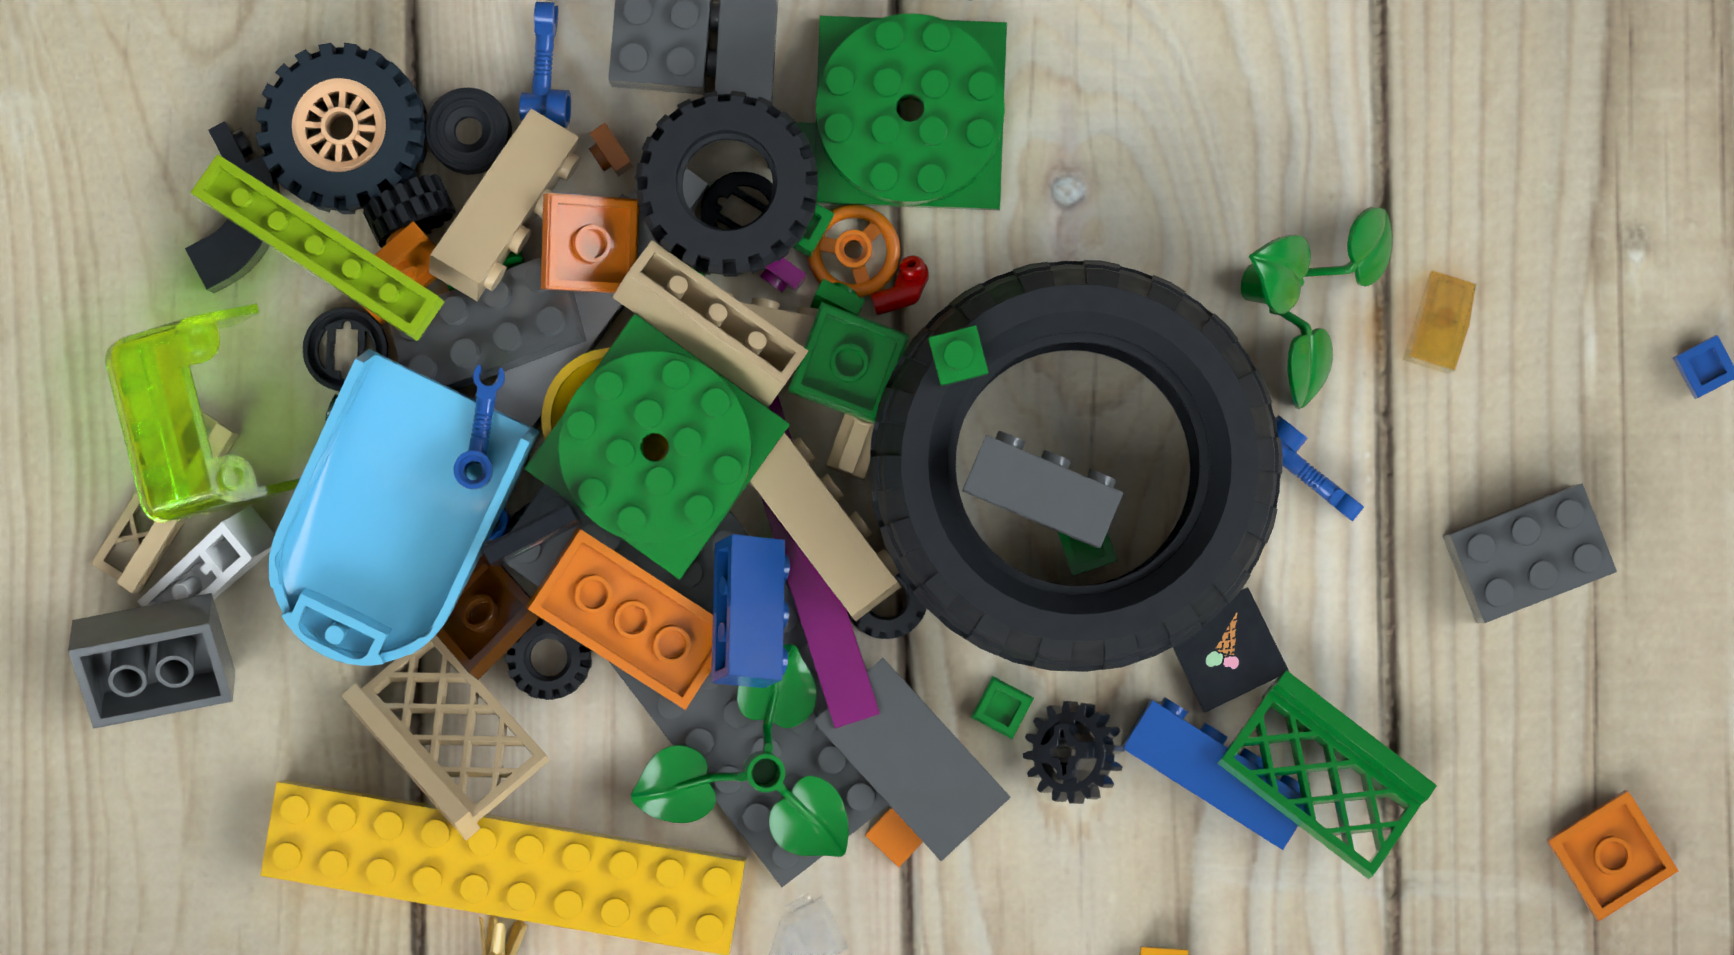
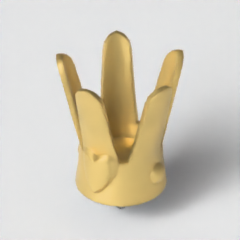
[479,915,527,955]

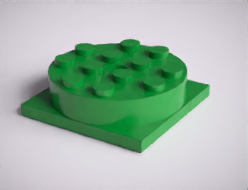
[815,13,1007,211]
[525,314,791,580]

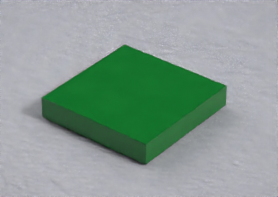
[788,302,910,424]

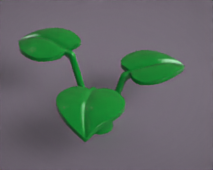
[1241,207,1393,410]
[631,644,849,857]

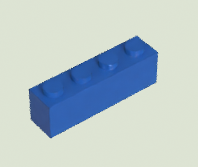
[1120,697,1304,850]

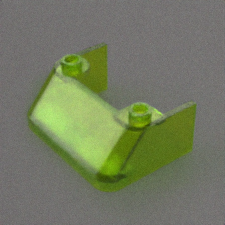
[105,303,300,523]

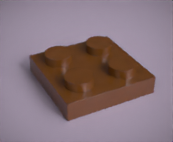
[436,554,540,680]

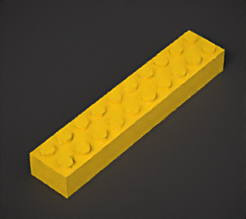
[260,780,747,955]

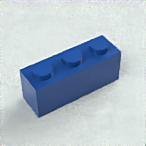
[711,534,790,688]

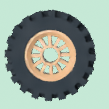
[256,42,427,214]

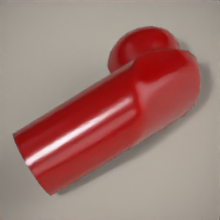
[870,255,929,316]

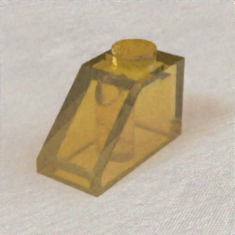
[1403,270,1476,374]

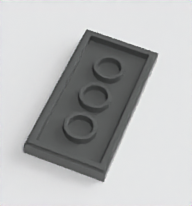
[813,657,1011,861]

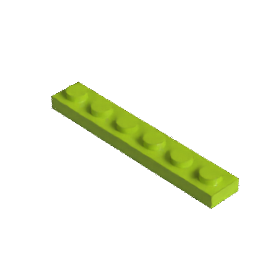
[190,154,444,341]

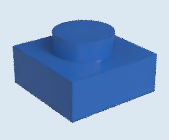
[1673,335,1734,399]

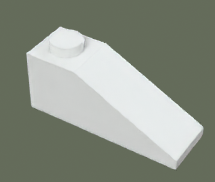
[137,506,275,607]

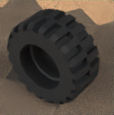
[636,90,818,277]

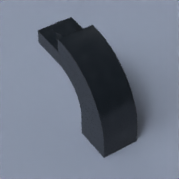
[185,121,280,293]

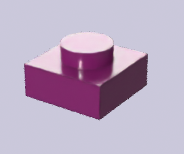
[760,258,807,293]

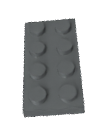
[390,256,586,390]

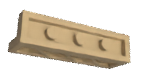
[90,405,240,594]

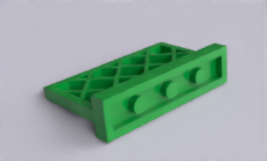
[1217,670,1437,879]

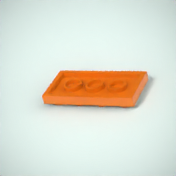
[526,527,713,710]

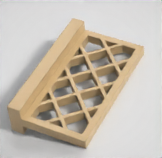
[341,635,550,840]

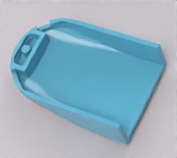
[268,349,540,666]

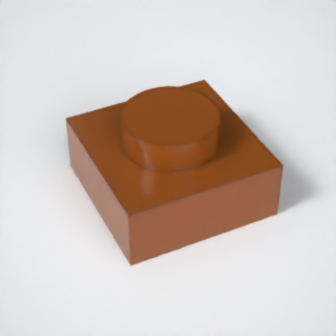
[588,123,634,177]

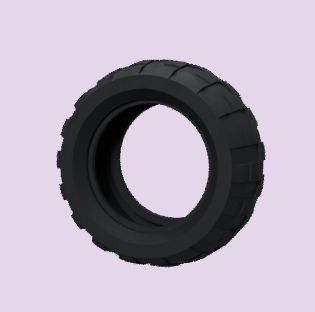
[869,260,1283,672]

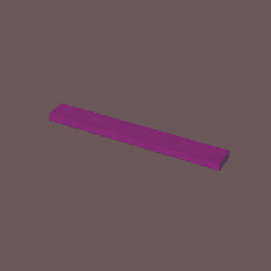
[743,390,880,729]

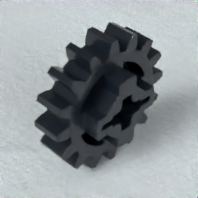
[1023,701,1125,804]

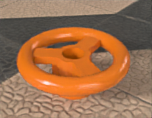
[807,204,900,297]

